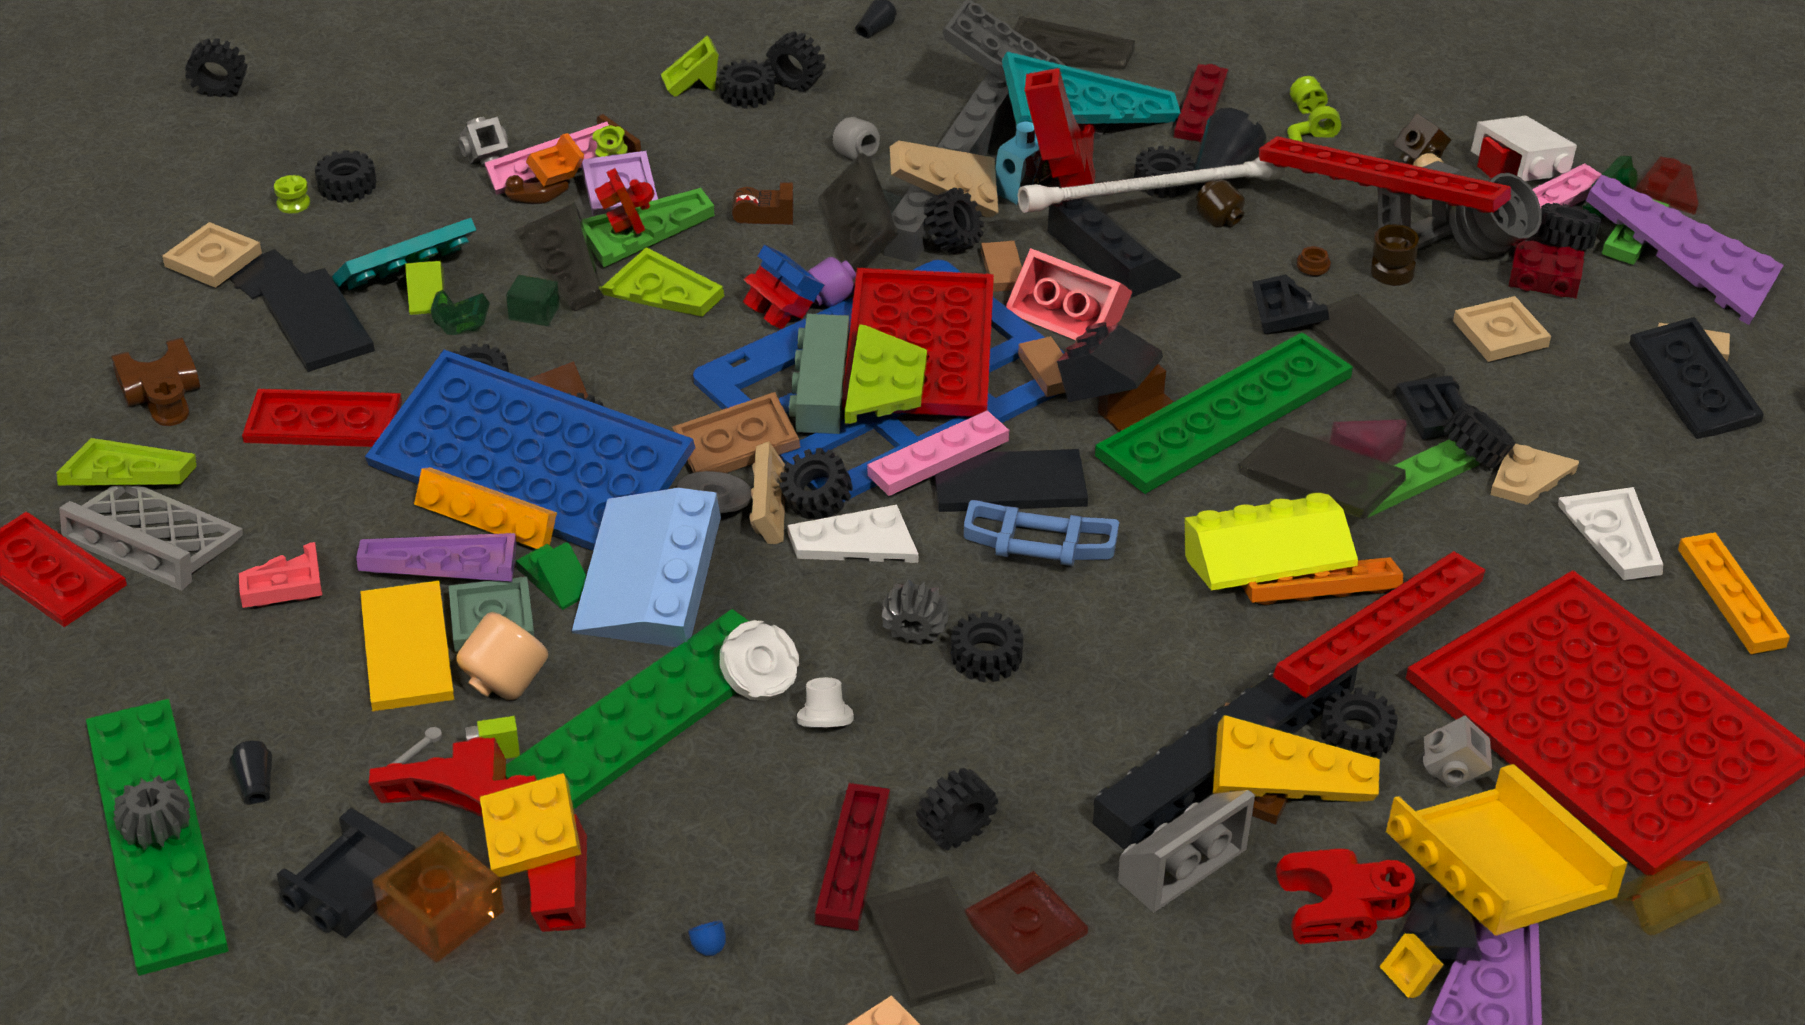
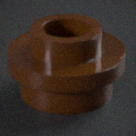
[1296,246,1331,275]

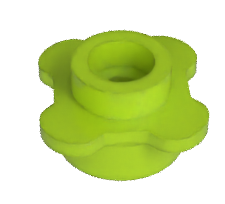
[593,126,628,157]

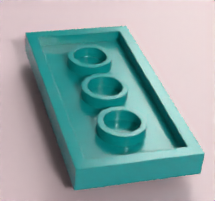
[331,218,476,290]

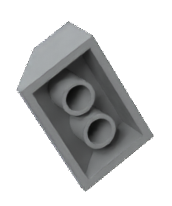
[1118,790,1255,913]

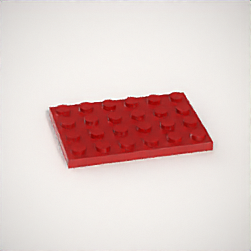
[842,268,994,417]

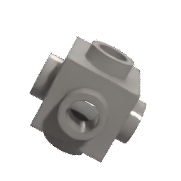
[458,117,508,166]
[1423,716,1492,787]

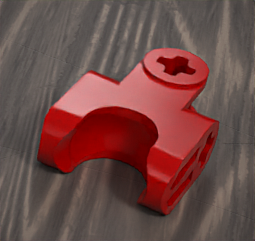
[1275,848,1415,944]

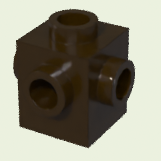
[1393,113,1452,165]

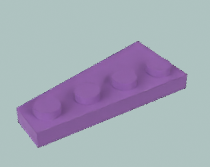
[356,533,516,582]

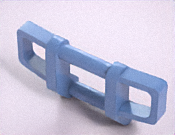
[964,500,1119,566]

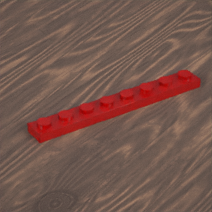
[1259,136,1511,213]
[1273,551,1486,698]

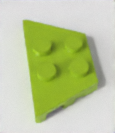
[845,325,927,424]

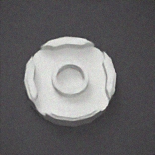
[720,620,799,701]

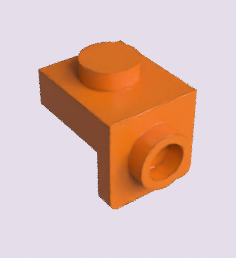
[526,133,585,186]

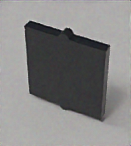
[228,249,304,300]

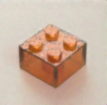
[373,831,504,963]

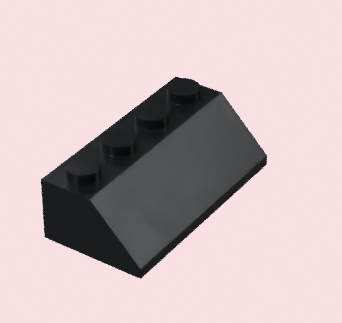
[1047,198,1181,298]

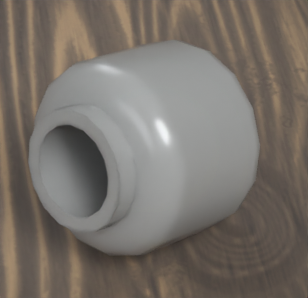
[833,117,880,162]

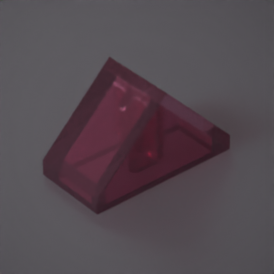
[1329,419,1407,475]

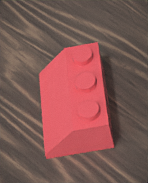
[1006,248,1133,340]

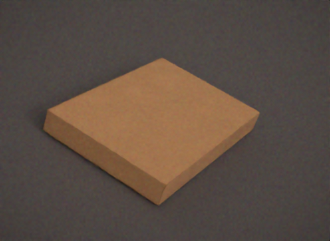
[672,392,801,473]

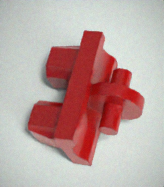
[594,168,655,234]

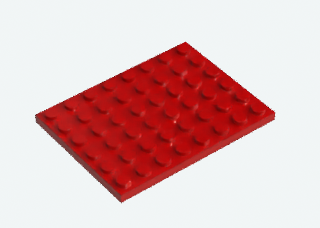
[1406,570,1805,879]

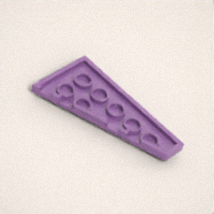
[1586,174,1784,325]

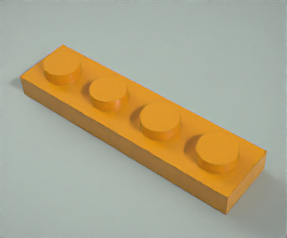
[414,467,557,549]
[1678,532,1790,654]

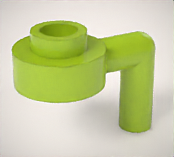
[1287,106,1341,142]

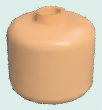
[456,612,548,700]

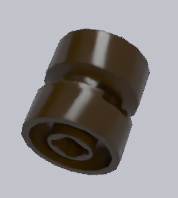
[1371,224,1419,286]

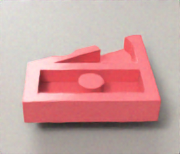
[238,542,322,608]

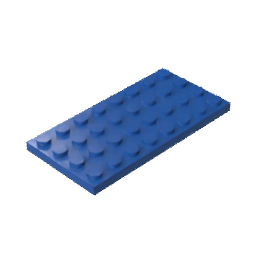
[365,349,696,551]

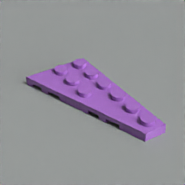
[1427,917,1542,1025]

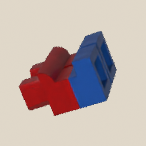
[743,245,825,329]

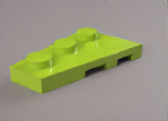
[601,247,725,317]
[56,438,196,486]

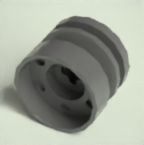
[1450,173,1542,260]

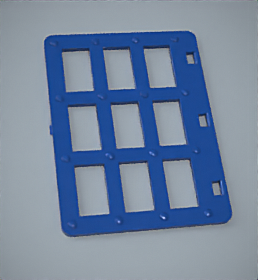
[693,260,1065,502]

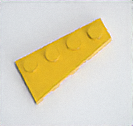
[1213,715,1380,802]

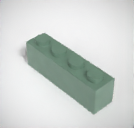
[789,314,849,434]

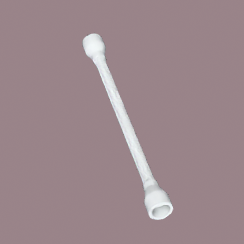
[1018,158,1286,213]

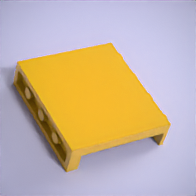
[1386,764,1627,936]

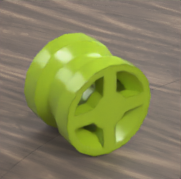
[1290,76,1328,114]
[274,175,310,213]

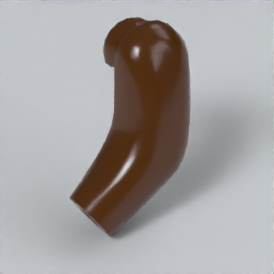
[504,175,569,204]

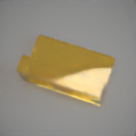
[1614,860,1722,935]

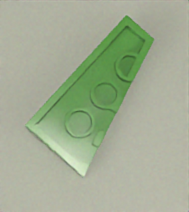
[578,188,714,268]

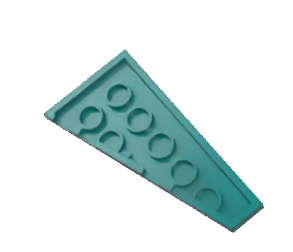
[1002,52,1180,125]

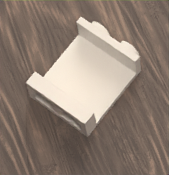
[1471,116,1577,181]

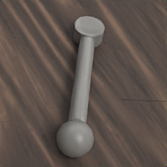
[392,727,442,764]

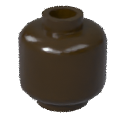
[1196,180,1245,227]

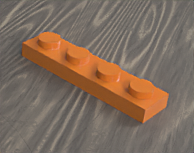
[1241,557,1403,605]

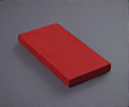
[242,389,402,447]
[0,511,127,627]

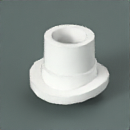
[797,678,854,728]

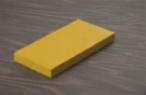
[360,581,454,712]

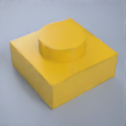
[1380,933,1443,998]

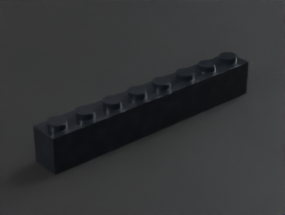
[1092,664,1358,850]

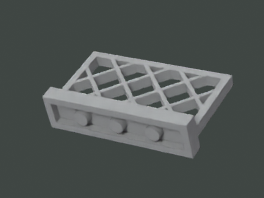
[59,485,243,591]

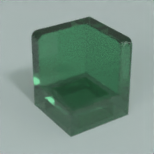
[506,275,560,327]

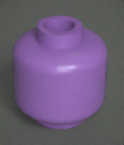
[808,257,856,308]

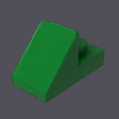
[516,542,586,610]

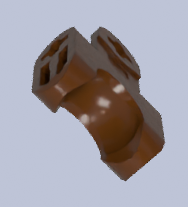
[111,337,200,426]

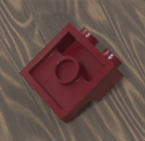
[1508,241,1585,299]

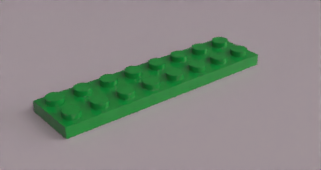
[1095,332,1353,494]
[505,609,750,810]
[86,699,229,976]

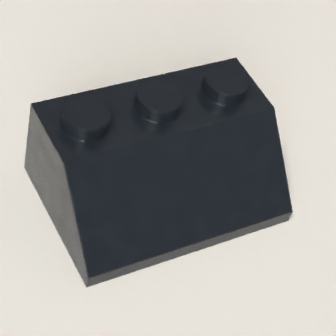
[1057,322,1163,403]

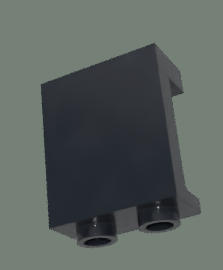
[277,807,419,939]

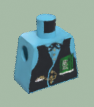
[995,122,1056,204]

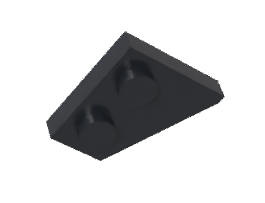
[1252,274,1330,334]

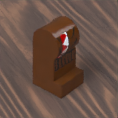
[732,183,794,225]

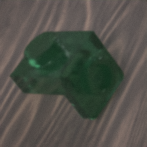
[430,290,490,335]

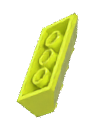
[1185,493,1358,590]

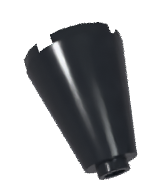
[1192,108,1267,192]

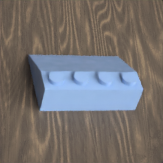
[572,488,721,647]

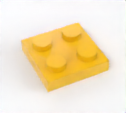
[480,773,581,879]

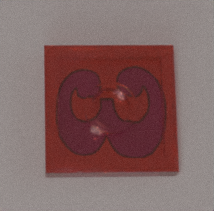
[964,871,1088,975]

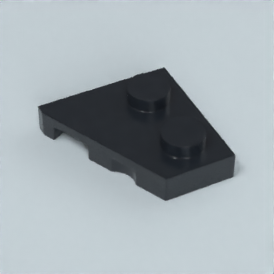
[1396,883,1482,961]

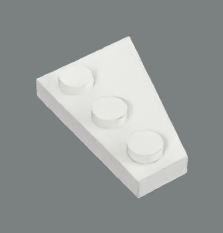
[1558,487,1663,580]
[788,505,918,563]

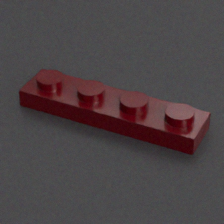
[1174,64,1228,142]
[815,783,890,931]

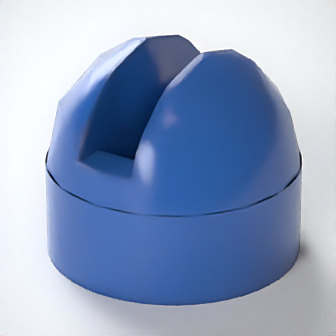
[688,920,726,956]

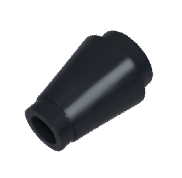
[855,0,897,39]
[230,740,272,805]

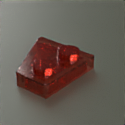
[1636,156,1699,215]

